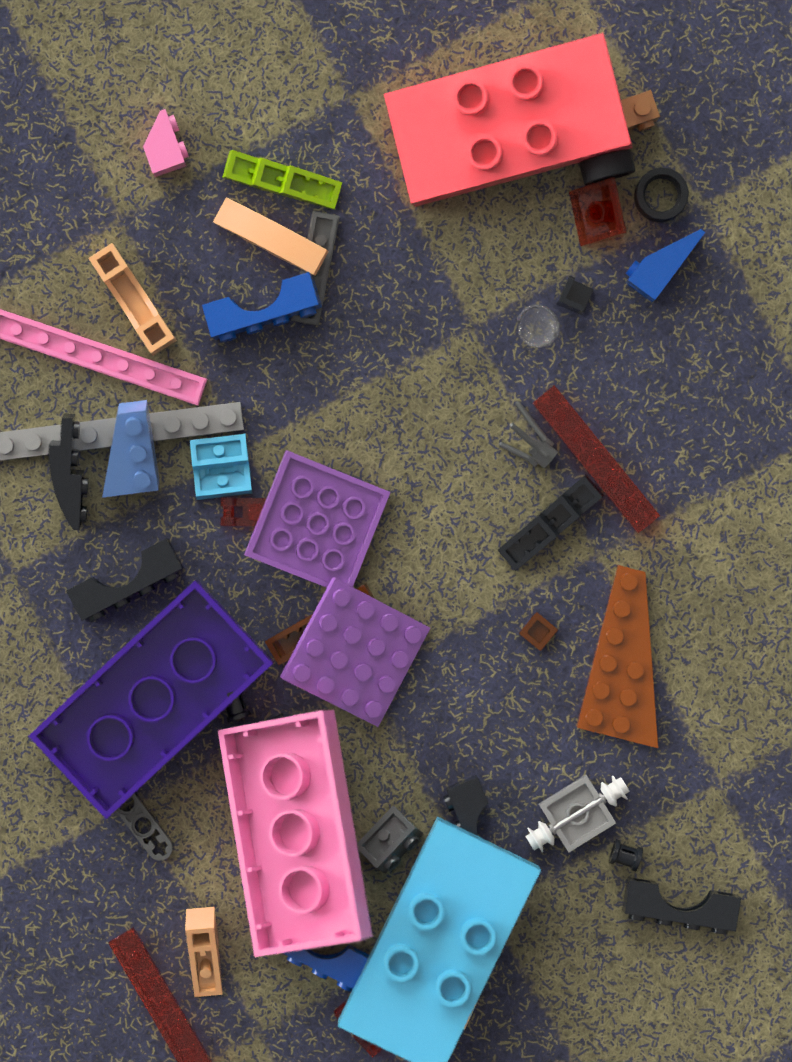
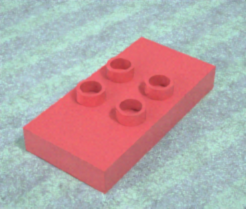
[384,33,633,207]

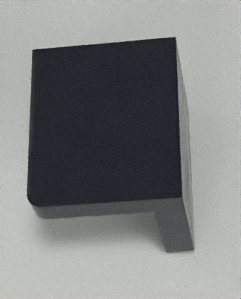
[557,276,594,315]

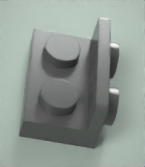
[357,805,423,873]

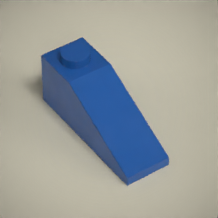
[625,229,705,302]

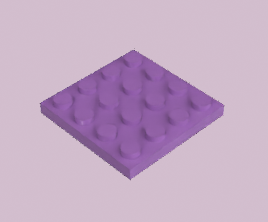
[244,450,390,588]
[280,577,430,727]

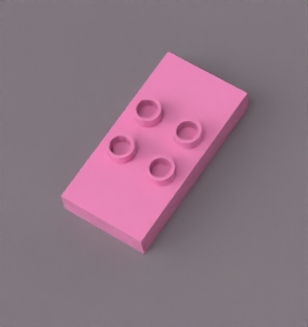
[218,710,373,957]

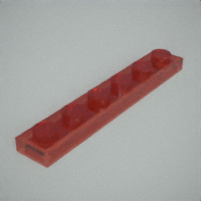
[532,385,660,533]
[108,927,212,1062]

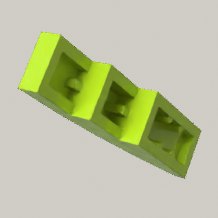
[222,150,342,209]

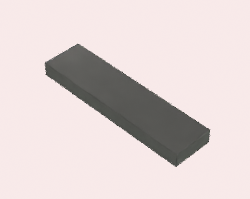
[291,211,340,326]

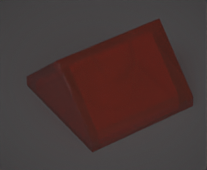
[569,177,627,246]

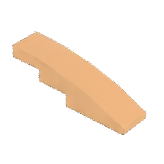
[213,197,329,276]

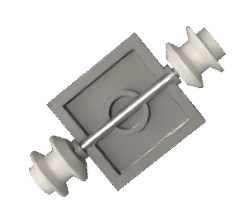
[526,775,630,853]

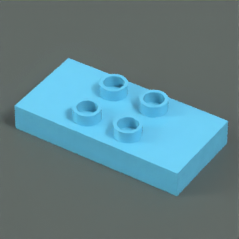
[338,816,541,1062]

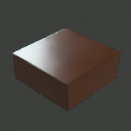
[519,612,558,651]

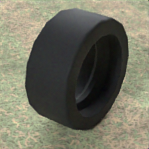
[579,150,636,185]
[634,167,689,223]

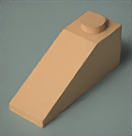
[185,907,223,997]

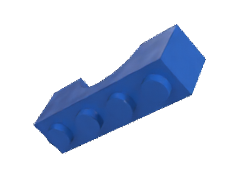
[202,272,322,343]
[283,944,369,992]

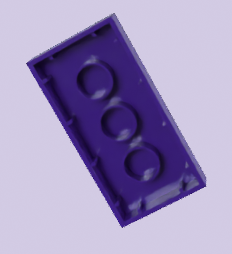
[29,580,274,819]

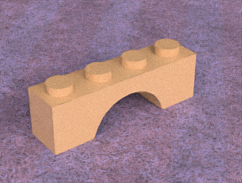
[89,243,177,356]

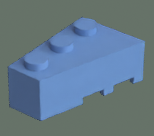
[102,400,160,498]

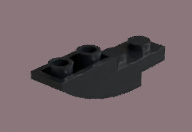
[49,413,89,531]

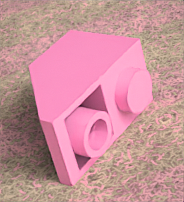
[143,109,189,177]

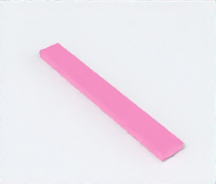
[0,309,207,406]

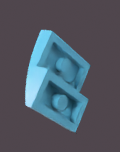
[190,434,253,500]

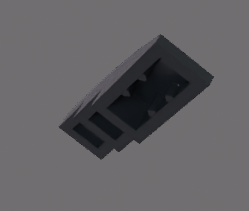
[498,474,604,571]

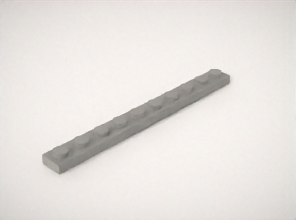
[0,402,244,461]

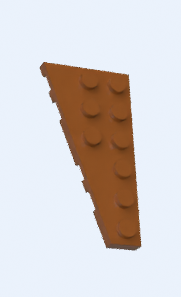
[576,565,658,748]

